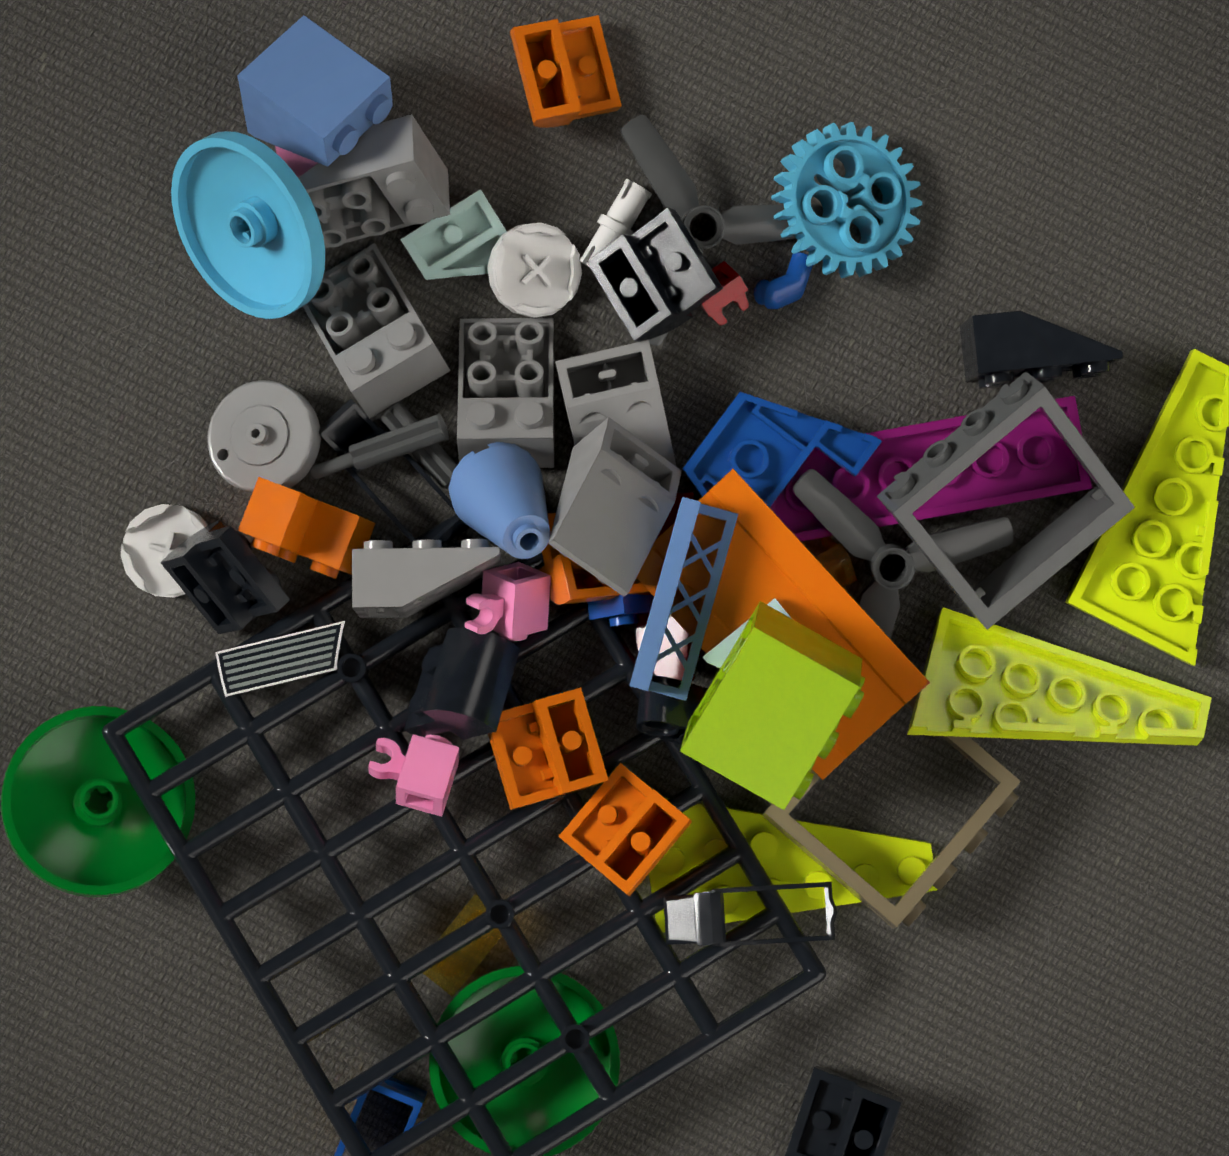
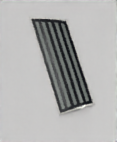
[215,621,345,697]

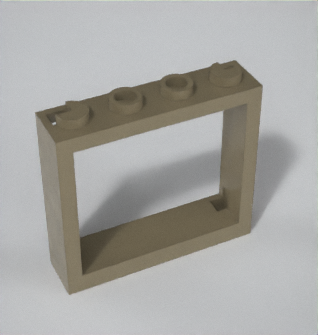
[763,695,1021,929]

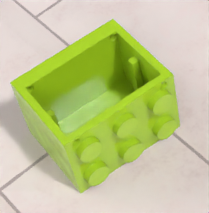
[680,601,865,810]

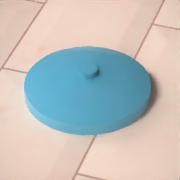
[171,131,325,319]

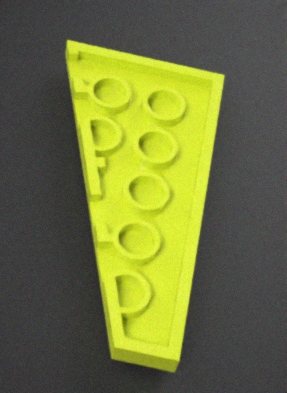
[1065,349,1229,666]
[907,607,1212,746]
[649,797,938,933]

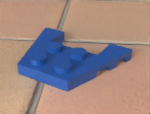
[682,392,882,508]

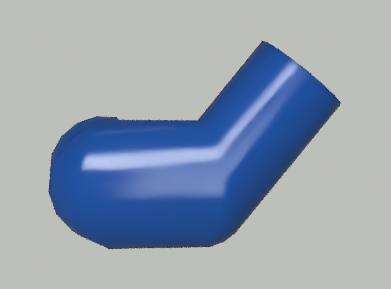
[753,252,813,310]

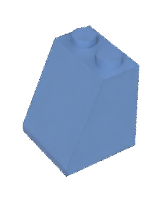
[237,15,393,167]

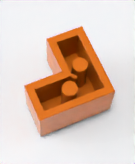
[238,477,376,579]

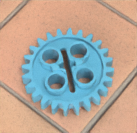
[771,122,922,278]

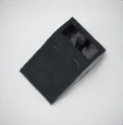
[960,311,1123,389]

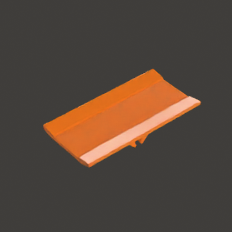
[636,469,930,780]

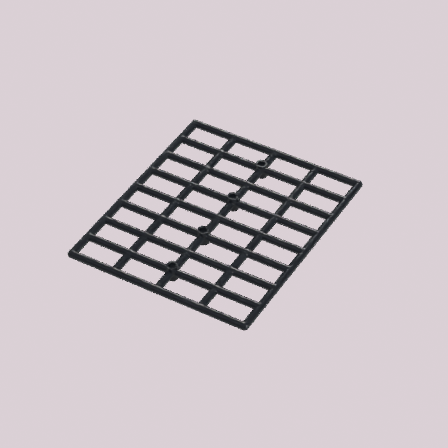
[102,514,826,1156]

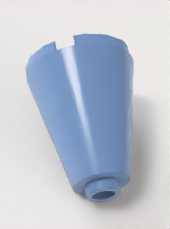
[449,442,550,559]

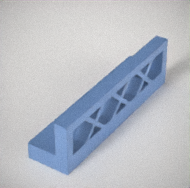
[629,497,738,701]

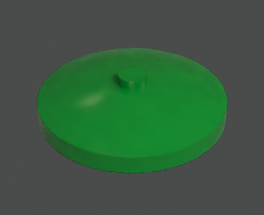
[1,706,195,898]
[429,966,620,1156]

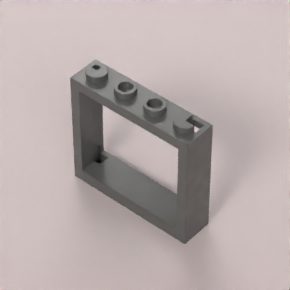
[877,372,1135,630]

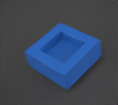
[587,594,654,627]

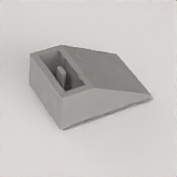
[299,114,450,248]
[303,243,450,418]
[457,318,555,468]
[555,340,680,483]
[548,417,682,597]
[352,539,502,618]

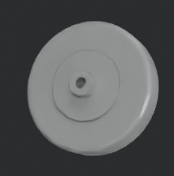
[207,380,321,493]

